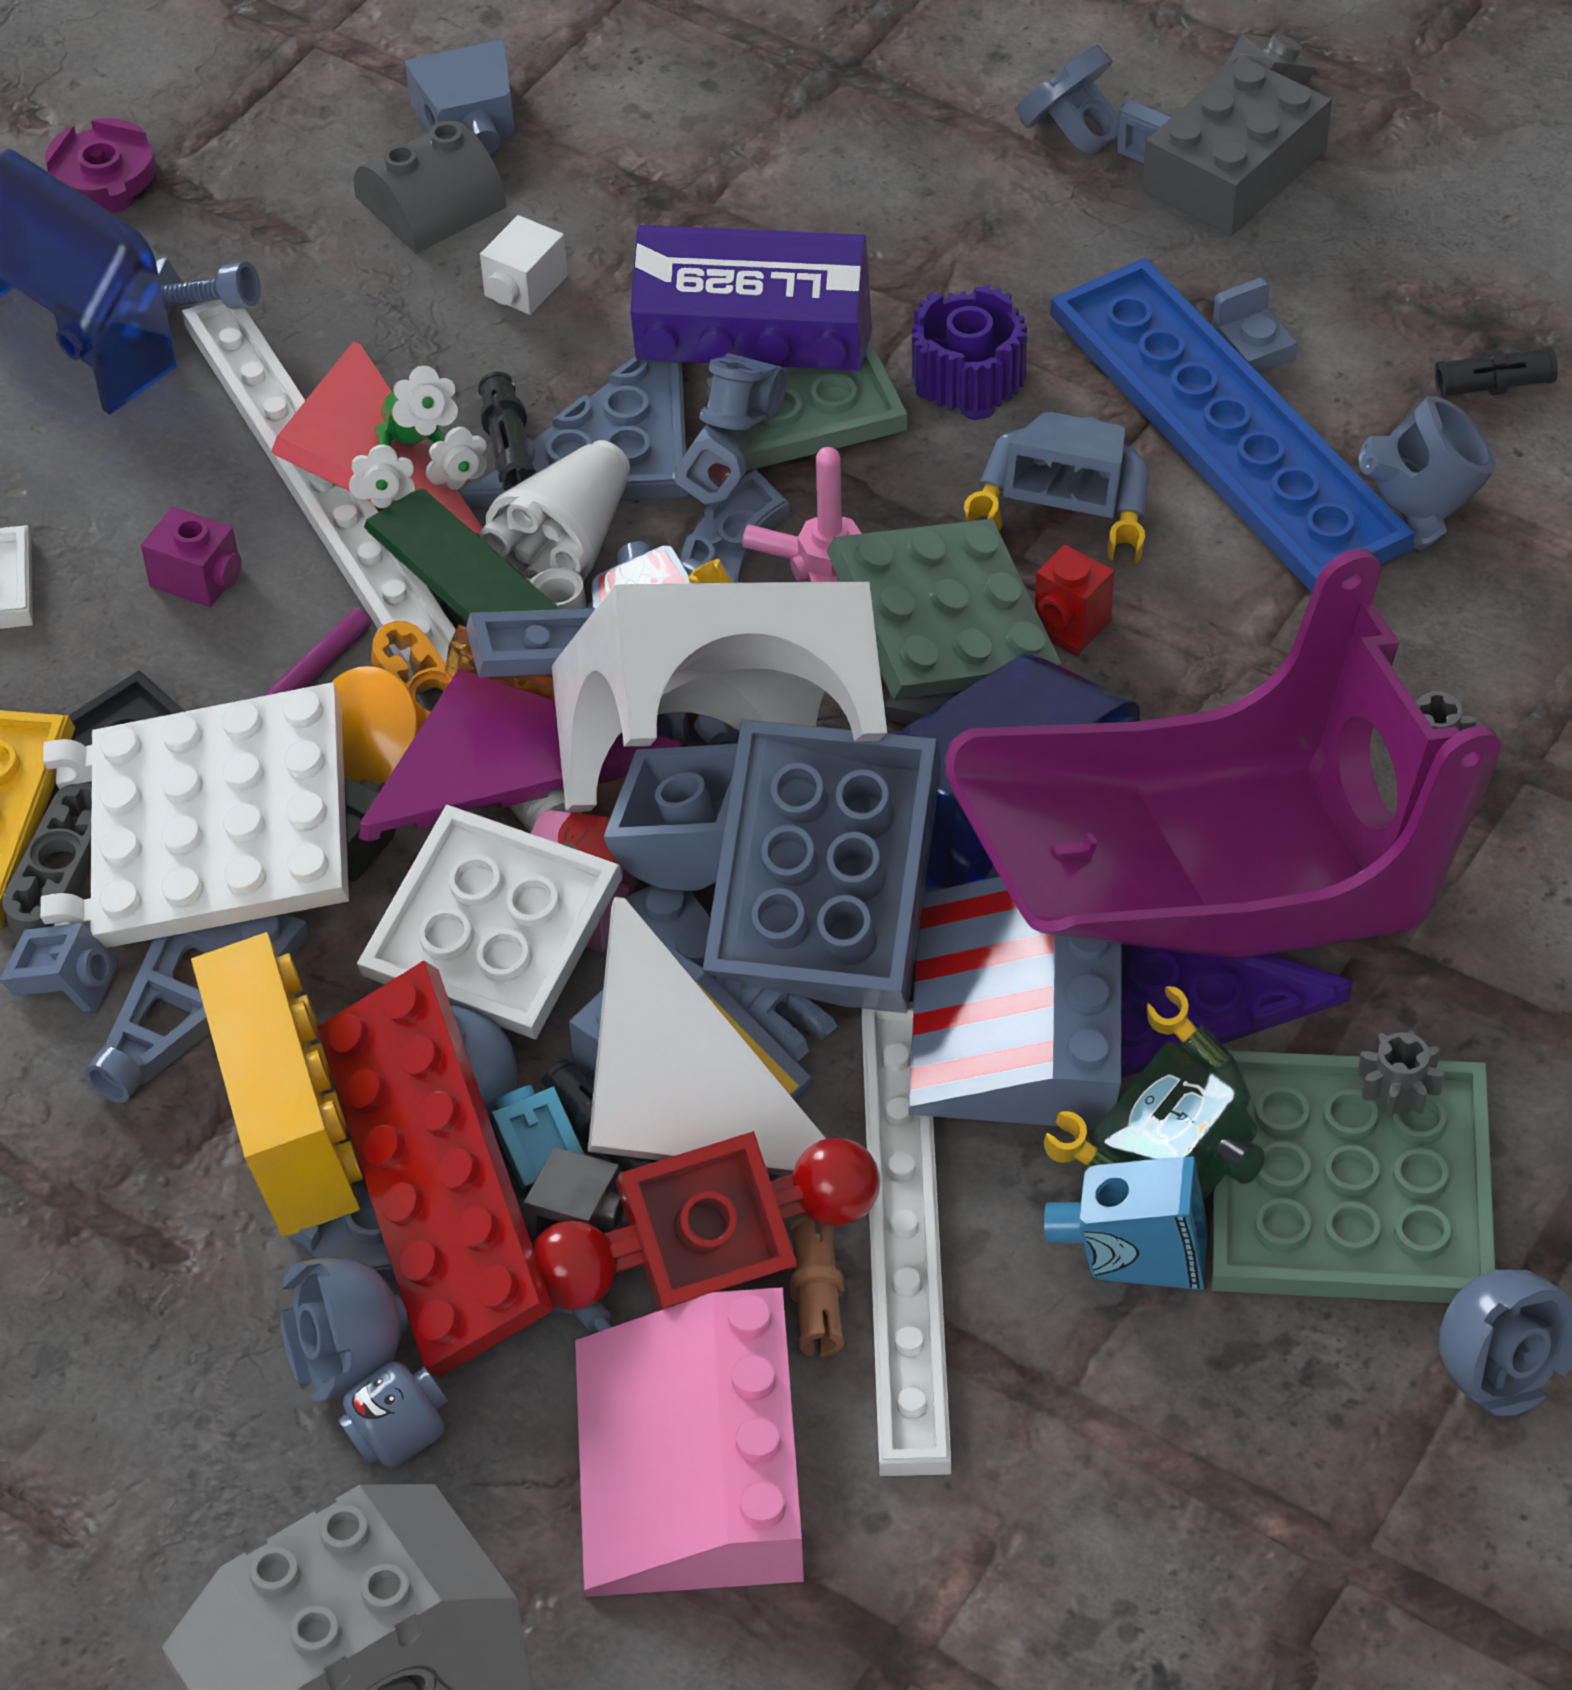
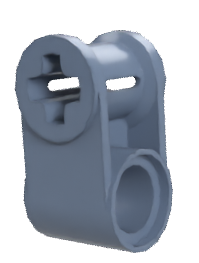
[699,353,787,430]

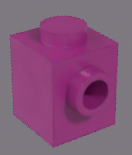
[140,506,242,608]

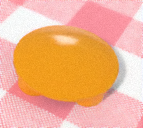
[332,666,426,788]

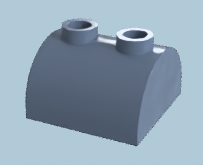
[603,744,738,891]

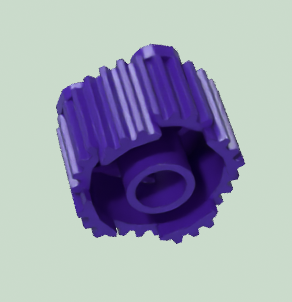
[912,284,1027,420]

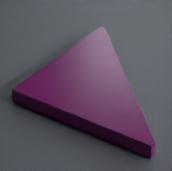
[359,669,682,842]

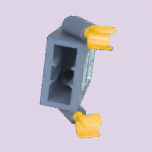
[964,412,1149,564]

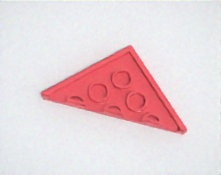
[271,341,483,537]

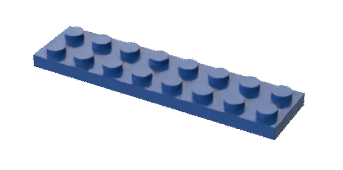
[1050,258,1415,593]

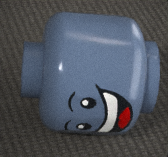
[338,1361,448,1468]

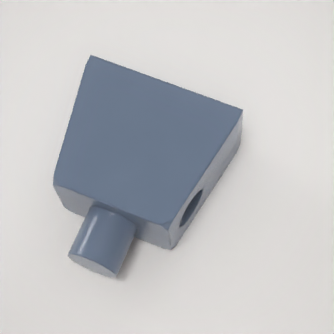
[404,39,515,155]

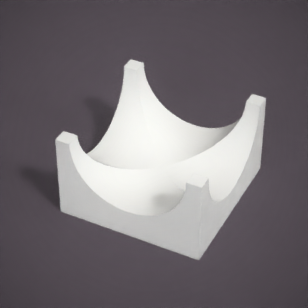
[552,582,887,812]

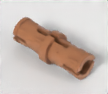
[789,1216,845,1357]

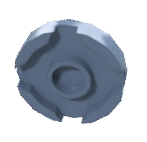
[1014,44,1119,154]

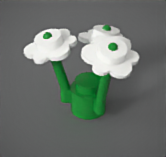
[349,365,487,508]

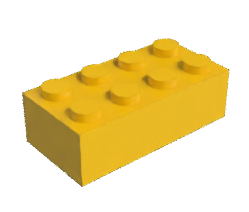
[191,932,364,1238]

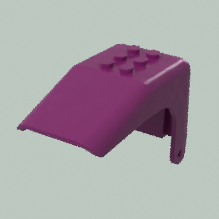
[945,549,1502,960]

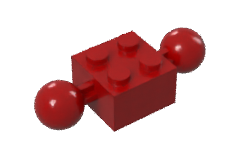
[532,1131,881,1312]

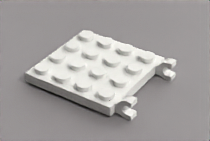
[40,682,349,948]

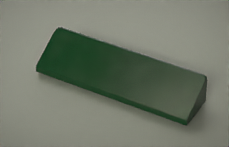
[364,489,560,622]

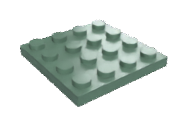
[1212,1050,1495,1303]

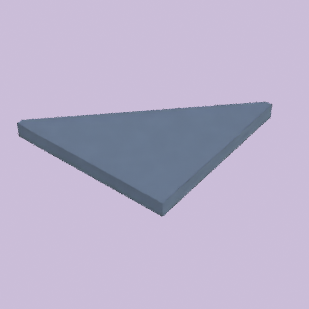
[461,356,688,509]

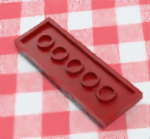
[317,961,554,1377]

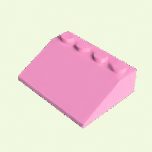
[575,1287,804,1597]

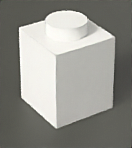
[480,215,568,315]

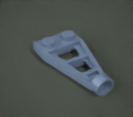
[84,913,308,1103]

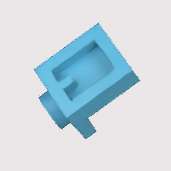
[489,1085,584,1191]

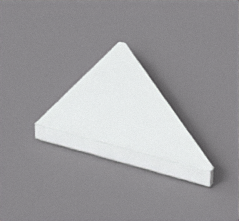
[588,897,826,1176]

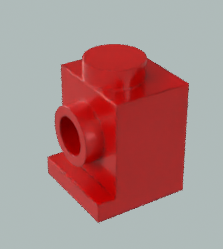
[1035,544,1114,656]

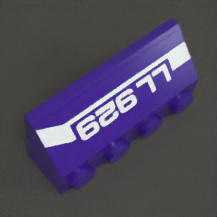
[630,225,872,371]

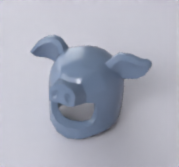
[1359,396,1495,551]

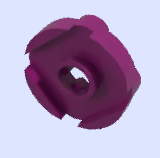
[45,118,156,212]

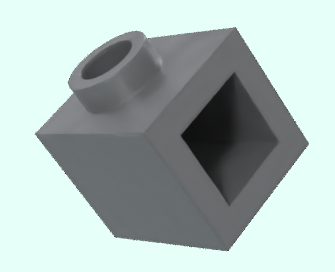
[524,1147,625,1244]

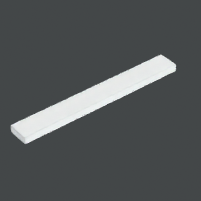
[861,1002,951,1477]

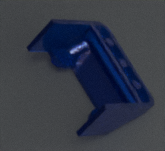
[0,149,177,415]

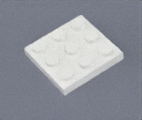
[357,804,623,1040]

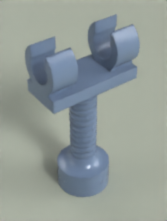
[108,258,261,340]

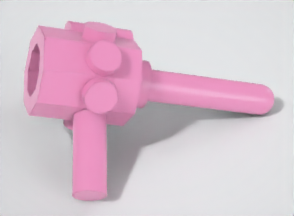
[742,447,862,582]

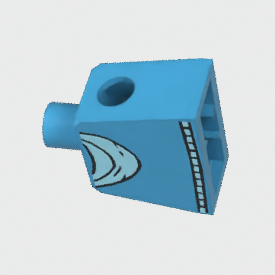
[1044,1156,1209,1290]

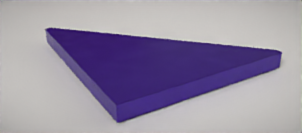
[1121,944,1353,1078]

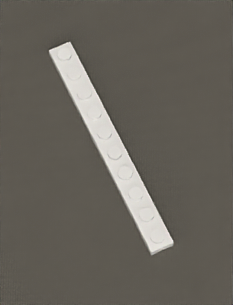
[182,299,474,693]

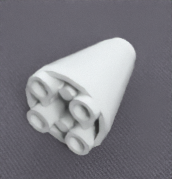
[479,440,630,582]

